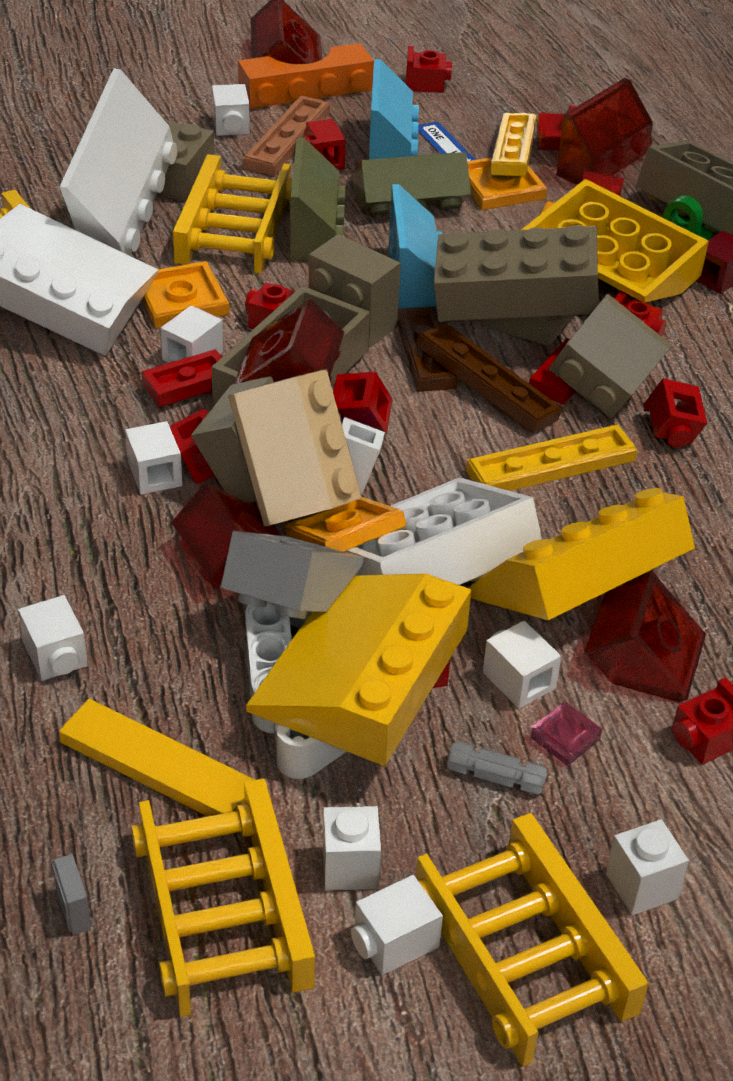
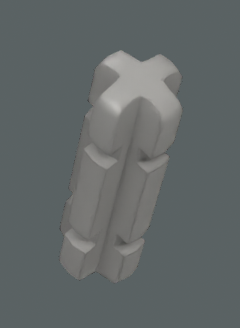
[447,741,547,795]

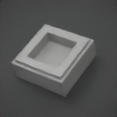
[52,854,91,935]

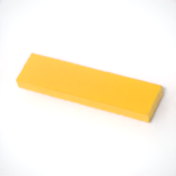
[491,113,536,176]
[466,424,638,491]
[58,699,255,816]

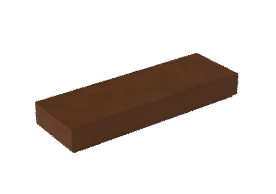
[397,306,458,392]

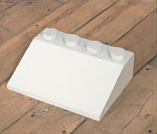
[60,68,177,256]
[0,204,158,356]
[344,477,542,585]

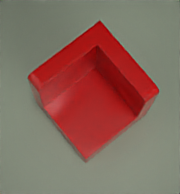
[537,105,577,151]

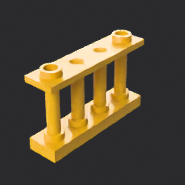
[173,154,292,274]
[131,778,315,1017]
[415,813,649,1067]

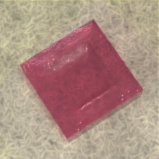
[530,701,602,766]

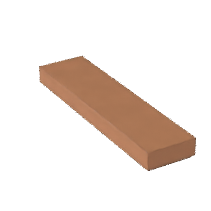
[243,95,330,176]

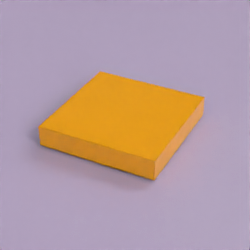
[467,157,547,210]
[142,261,230,328]
[284,497,407,551]

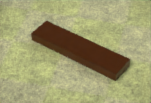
[416,323,562,433]

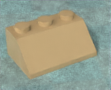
[228,369,362,527]

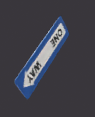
[418,122,475,161]

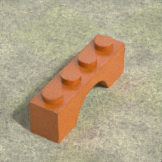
[238,43,374,109]

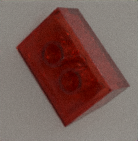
[250,0,323,64]
[556,78,653,185]

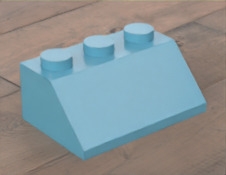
[369,59,419,159]
[388,184,443,312]

